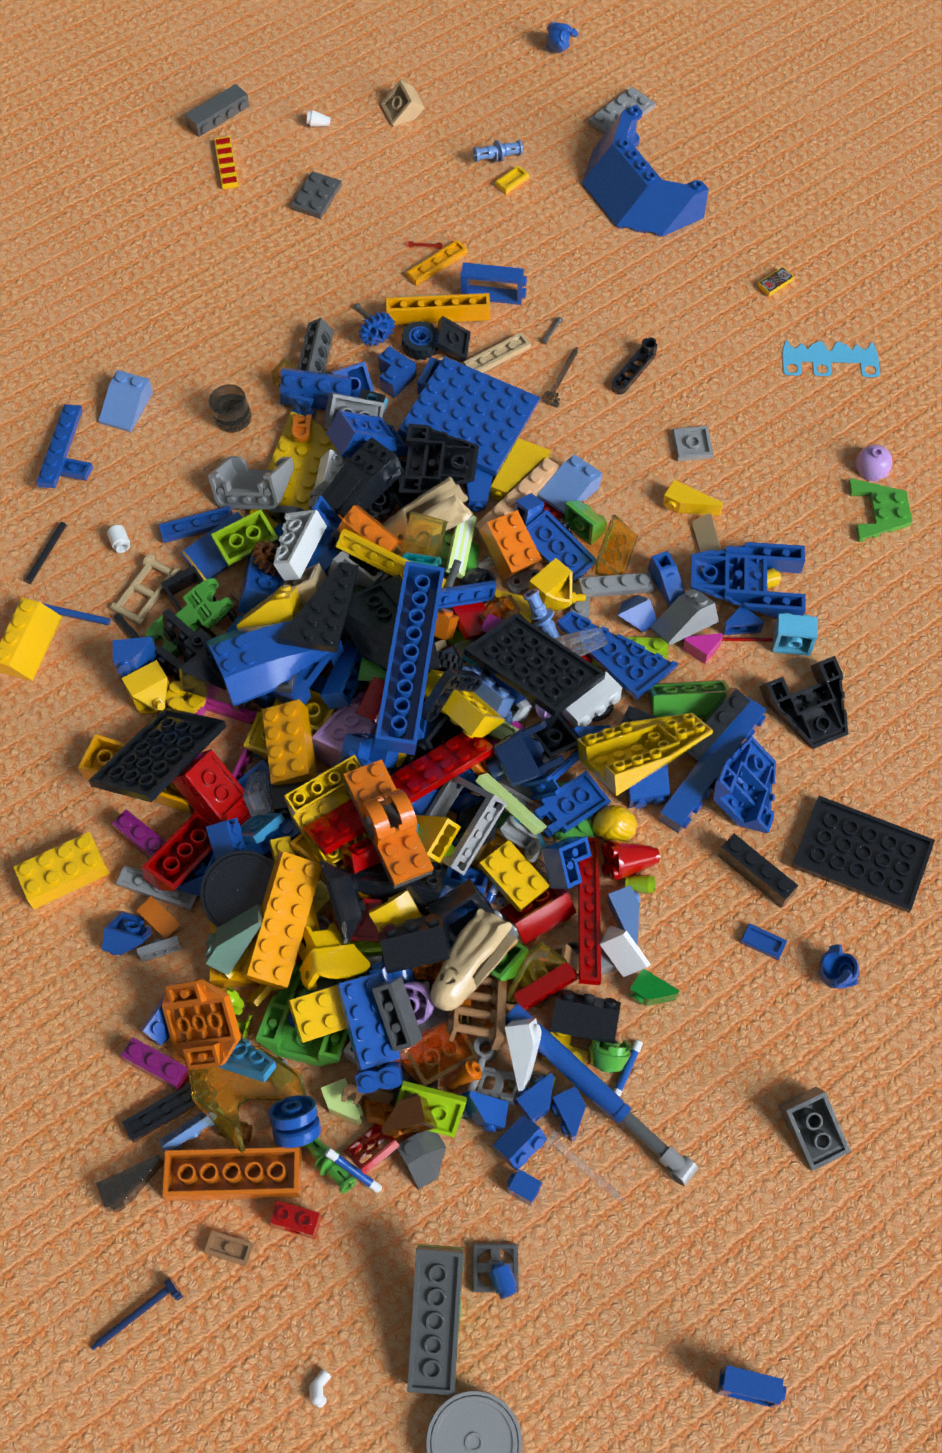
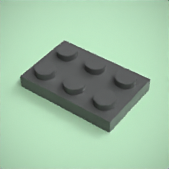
[291,171,342,219]

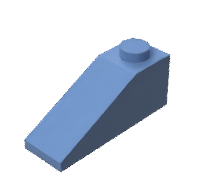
[607,885,641,946]

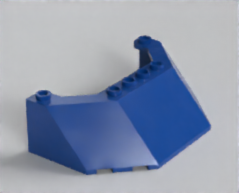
[582,104,709,237]

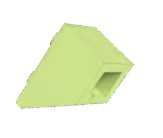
[321,1078,364,1125]

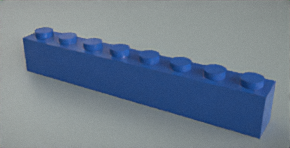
[658,696,766,833]

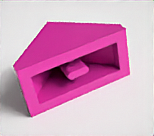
[682,633,723,664]

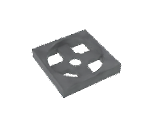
[473,1244,519,1293]

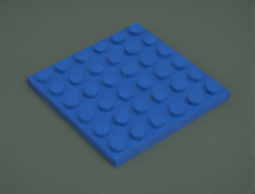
[398,356,540,476]

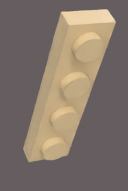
[464,332,531,373]

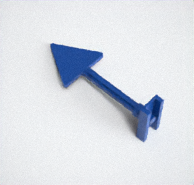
[522,725,611,801]

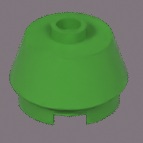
[588,1040,631,1073]

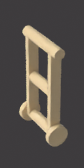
[110,553,182,626]

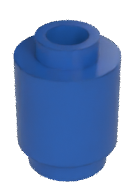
[488,1262,518,1299]

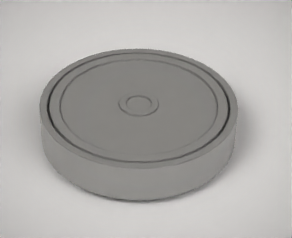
[426,1391,522,1453]

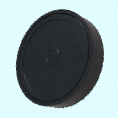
[200,850,274,927]

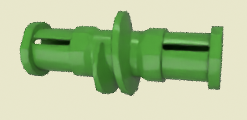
[302,1138,357,1194]

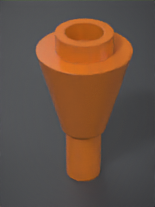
[447,1060,482,1091]

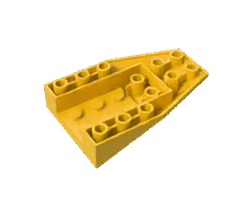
[577,713,713,796]

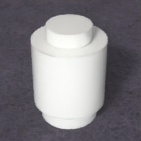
[107,525,130,553]

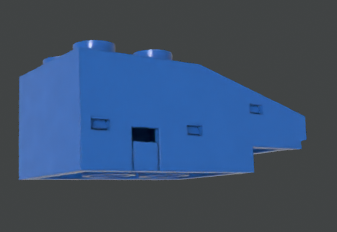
[326,410,408,458]
[237,553,284,615]

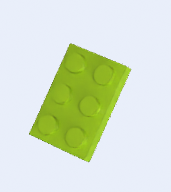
[394,1081,467,1138]

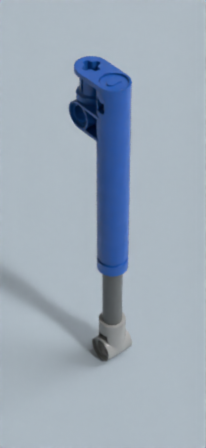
[505,1004,699,1186]

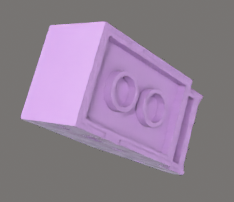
[312,691,378,767]

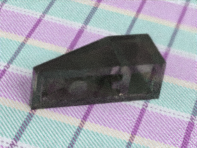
[96,1155,164,1213]

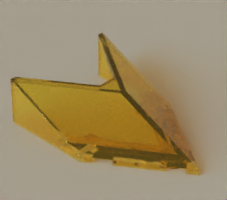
[188,1046,307,1153]

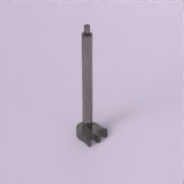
[541,347,578,408]

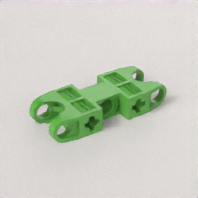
[145,578,233,657]

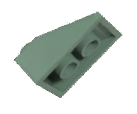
[204,904,262,975]

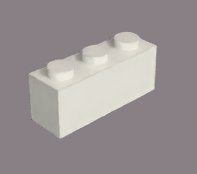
[562,672,622,727]

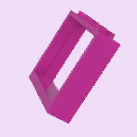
[195,698,257,781]

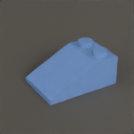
[99,370,153,432]
[538,454,603,515]

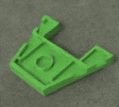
[848,479,912,542]

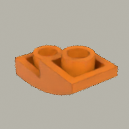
[136,896,181,939]

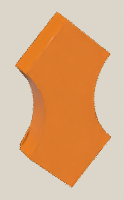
[363,1100,415,1139]

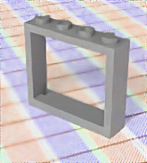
[424,776,507,875]

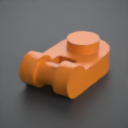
[292,414,312,443]

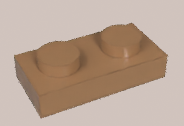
[204,1230,255,1267]

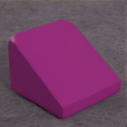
[480,614,504,633]

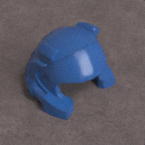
[546,22,579,53]
[818,944,860,989]

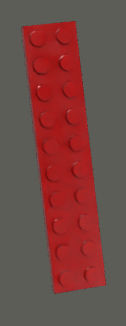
[303,732,494,856]

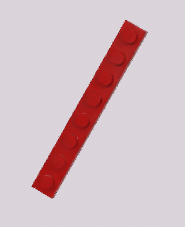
[578,837,602,986]

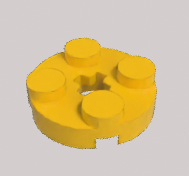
[166,681,206,714]

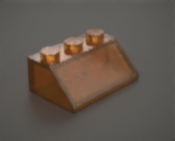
[399,1021,478,1086]

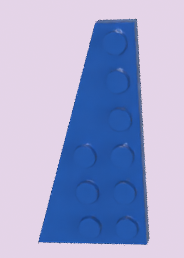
[557,611,679,700]

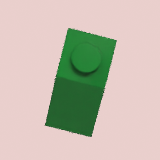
[628,969,680,1006]

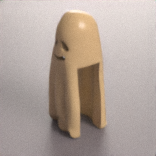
[383,477,473,547]
[430,908,518,1011]

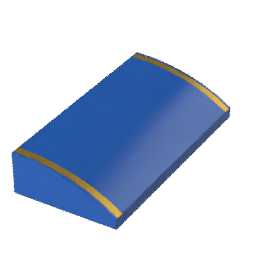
[181,510,246,581]

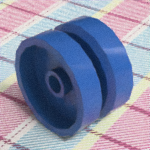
[268,1095,322,1148]

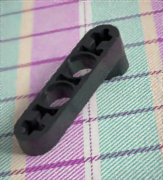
[612,337,657,394]

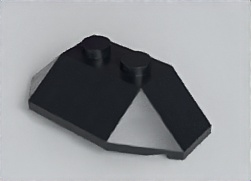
[319,860,367,944]

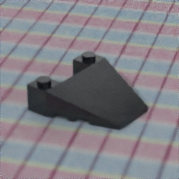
[759,656,848,749]

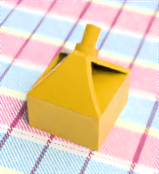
[529,558,586,612]
[121,660,170,714]

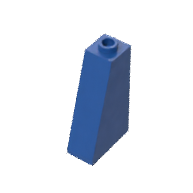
[464,468,493,512]

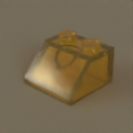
[400,511,448,557]

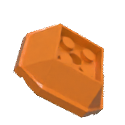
[162,979,241,1070]

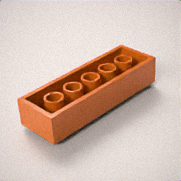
[163,1147,302,1201]

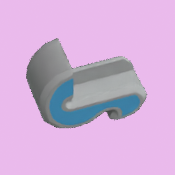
[499,815,547,862]

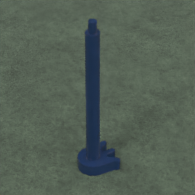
[91,1277,184,1350]

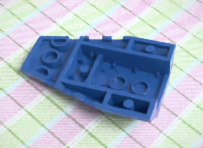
[204,620,332,706]

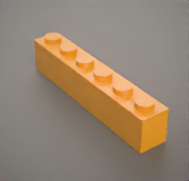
[386,293,490,325]

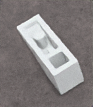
[505,1018,541,1091]

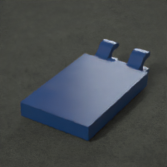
[534,771,611,838]

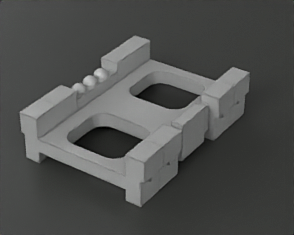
[476,1067,518,1105]

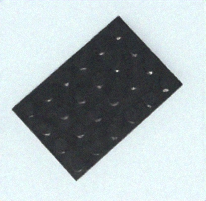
[464,613,606,717]
[88,707,227,802]
[791,795,935,913]

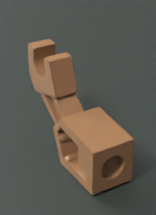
[341,1084,393,1105]

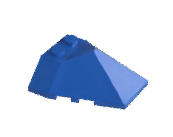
[713,736,776,833]

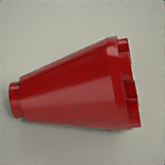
[601,840,660,881]

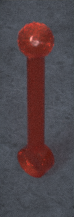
[408,241,442,249]

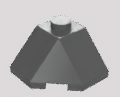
[397,1131,446,1190]

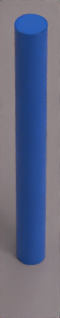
[42,603,111,626]

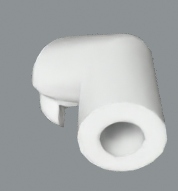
[309,1369,331,1408]

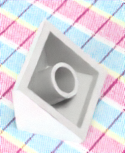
[600,926,650,977]

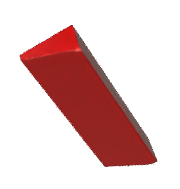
[514,962,579,1010]

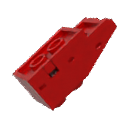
[172,749,257,826]

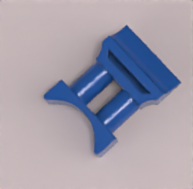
[289,394,316,420]

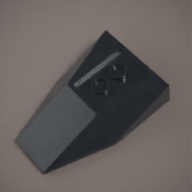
[343,574,441,674]

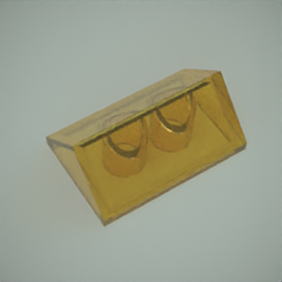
[595,514,638,576]
[506,942,567,1008]

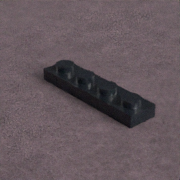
[122,1077,211,1143]

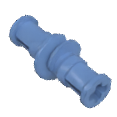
[473,140,523,162]
[523,588,562,638]

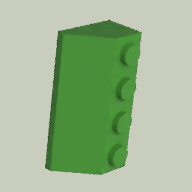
[649,680,730,718]

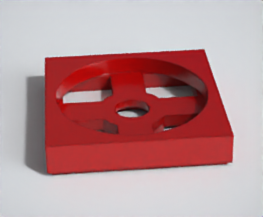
[344,1124,400,1175]

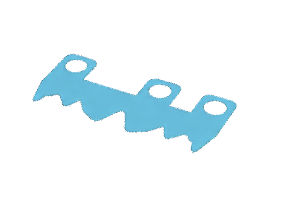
[783,340,880,377]

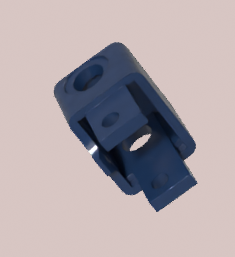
[487,720,564,787]

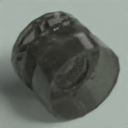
[209,384,252,433]

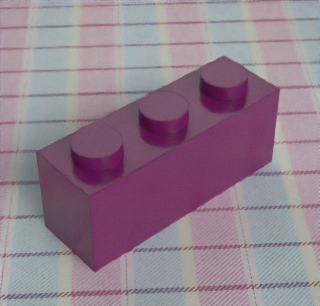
[112,809,166,859]
[121,1037,192,1090]

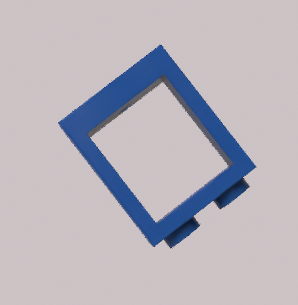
[717,1365,786,1408]

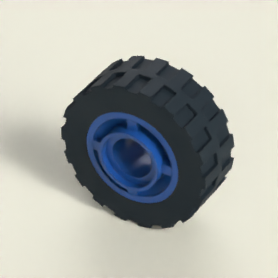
[402,321,439,360]

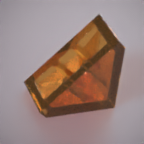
[479,594,521,622]

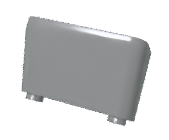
[208,456,294,510]

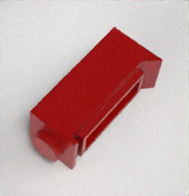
[341,838,381,873]

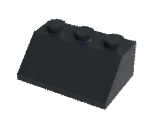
[380,912,450,974]
[550,990,621,1044]

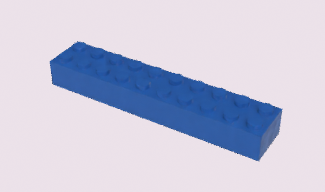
[374,561,445,755]

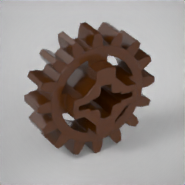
[251,540,281,577]

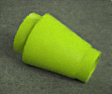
[625,874,656,894]

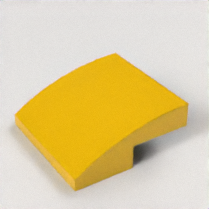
[369,889,422,933]

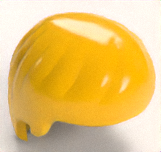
[592,805,637,841]

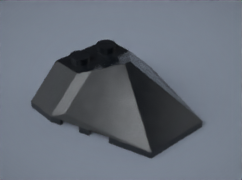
[399,424,479,495]

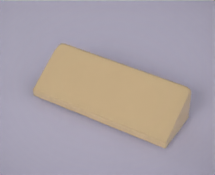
[692,513,721,553]

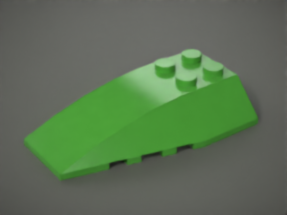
[256,959,348,1066]

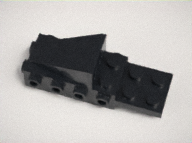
[162,609,253,711]

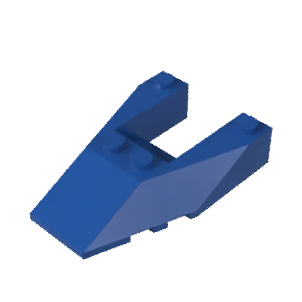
[691,542,806,618]

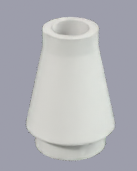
[307,110,331,127]

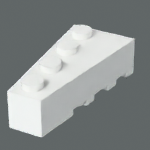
[274,510,327,581]

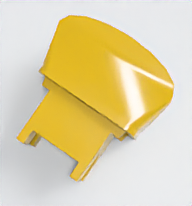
[298,923,370,990]

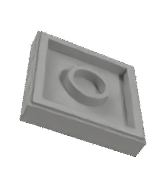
[672,426,714,462]

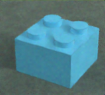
[772,613,818,656]

